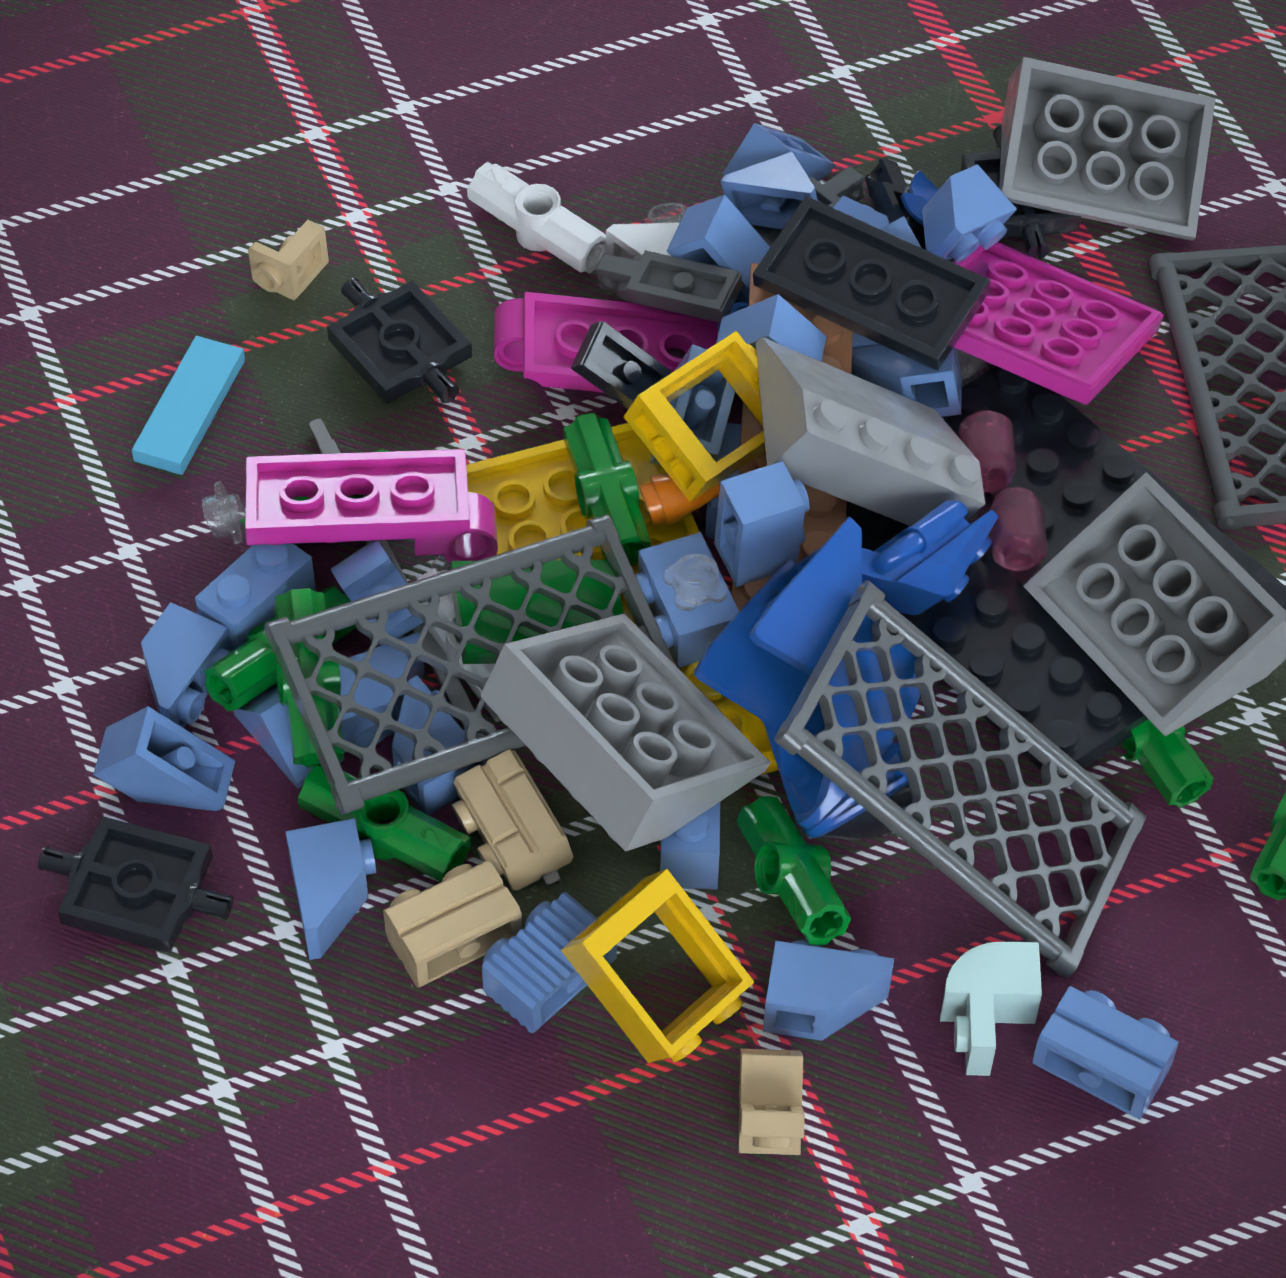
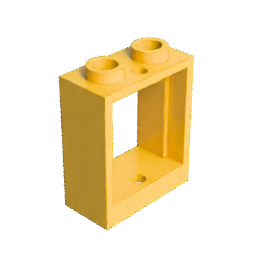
[624,331,766,502]
[561,869,754,1063]

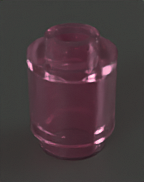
[959,411,1016,492]
[989,487,1048,571]

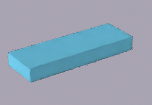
[132,336,245,475]

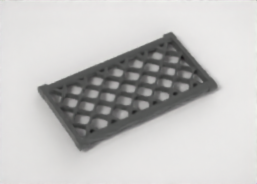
[1148,245,1286,529]
[265,514,678,815]
[774,580,1146,979]

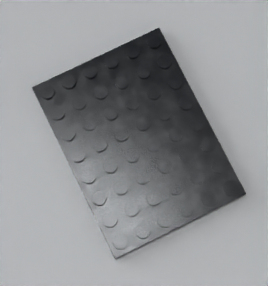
[846,366,1286,770]

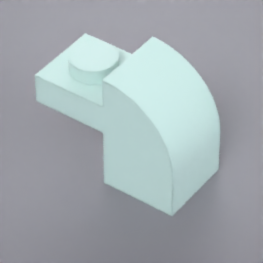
[940,942,1042,1076]

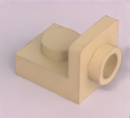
[248,220,329,301]

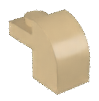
[738,1048,805,1155]

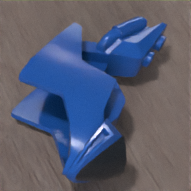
[694,500,999,840]

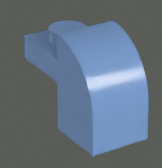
[331,540,423,646]

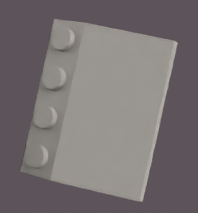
[999,57,1216,241]
[756,337,985,526]
[1024,472,1286,736]
[480,614,771,852]

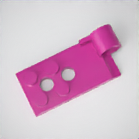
[493,292,719,393]
[245,449,498,564]

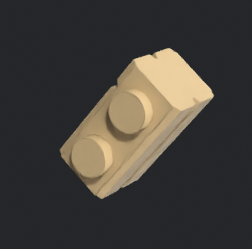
[452,749,574,891]
[383,860,522,988]

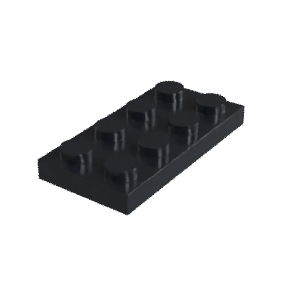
[752,196,990,371]

